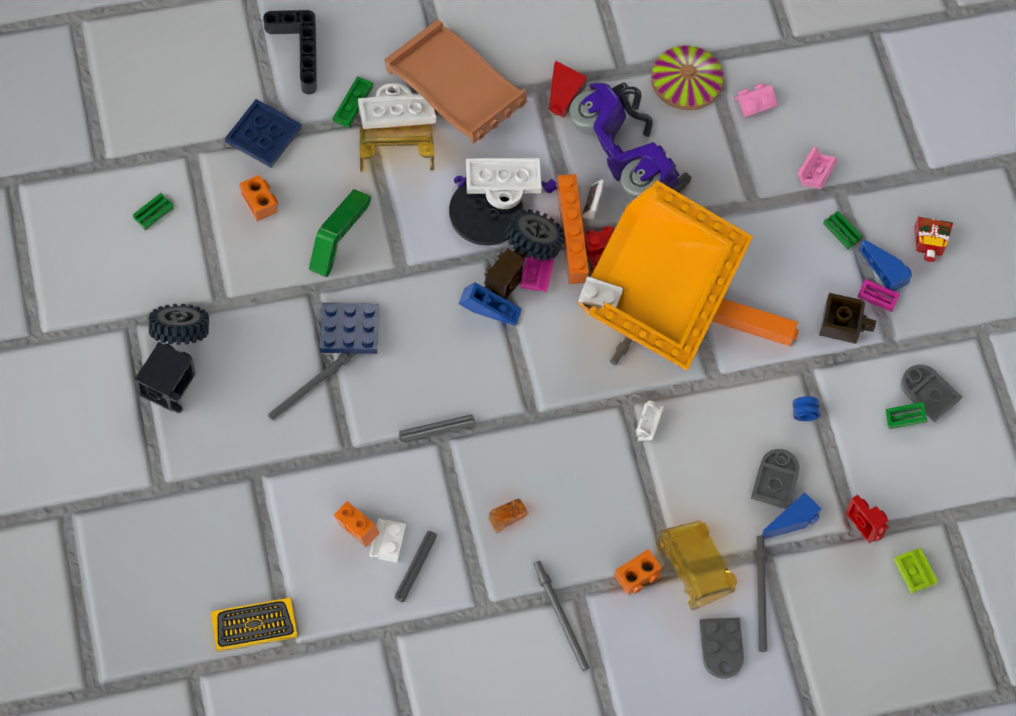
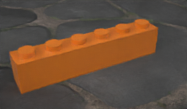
[557,174,589,284]

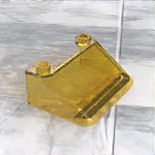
[359,124,434,172]

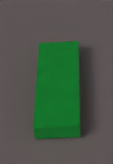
[333,76,373,128]

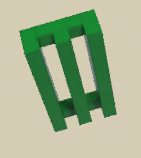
[133,193,174,230]
[823,211,862,250]
[886,402,928,429]

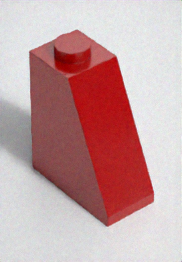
[549,61,587,118]

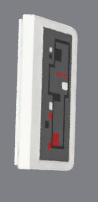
[581,180,604,220]

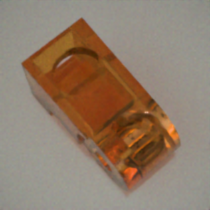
[488,498,529,533]

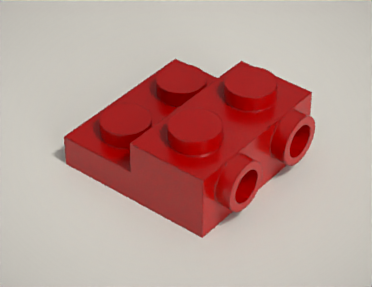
[584,226,615,273]
[845,495,889,543]

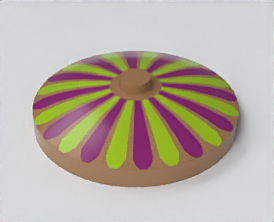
[651,45,724,110]

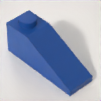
[859,240,912,291]
[459,282,522,326]
[761,492,822,539]

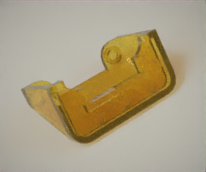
[656,520,737,611]

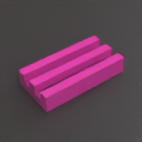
[857,279,900,312]

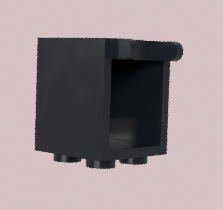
[135,342,196,413]

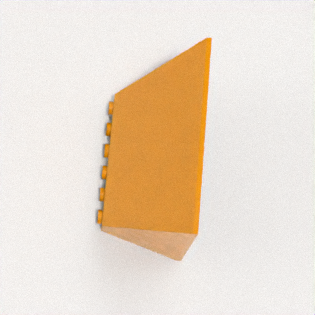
[577,180,753,371]

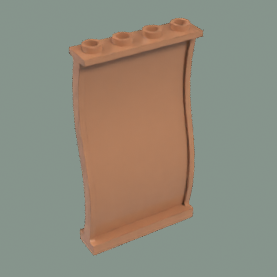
[384,19,527,144]

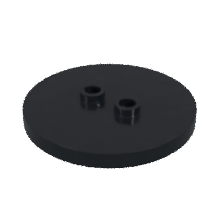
[449,183,523,246]

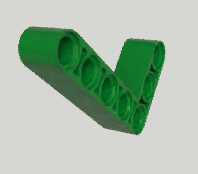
[309,189,371,278]

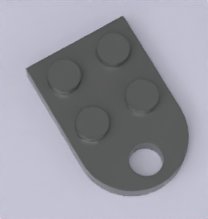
[901,364,962,423]
[750,449,800,509]
[699,617,744,679]

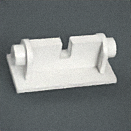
[636,401,664,441]

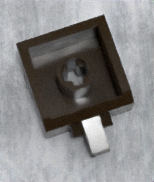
[484,248,527,300]
[819,293,876,344]

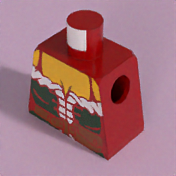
[914,216,953,262]

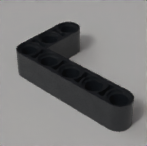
[263,10,317,95]

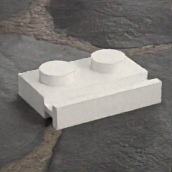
[578,276,623,309]
[369,518,406,563]

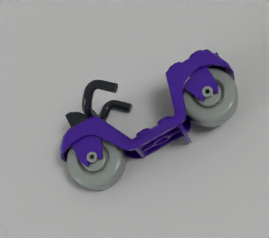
[569,82,680,200]

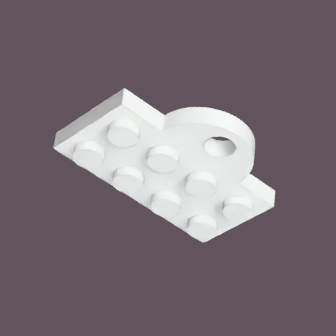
[358,83,436,129]
[466,158,541,209]

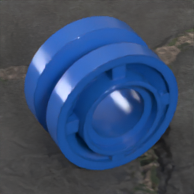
[792,396,820,421]

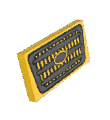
[211,597,298,652]

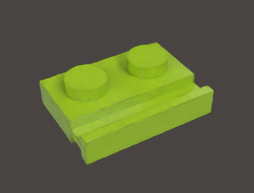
[894,547,938,594]

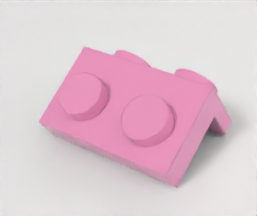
[734,83,778,117]
[798,147,837,189]

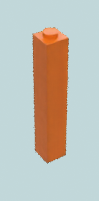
[712,298,799,346]

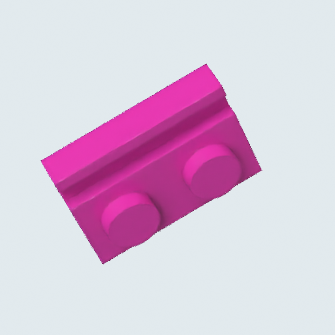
[520,256,554,293]

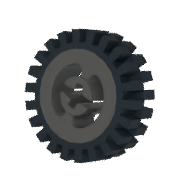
[505,209,565,261]
[149,304,209,345]

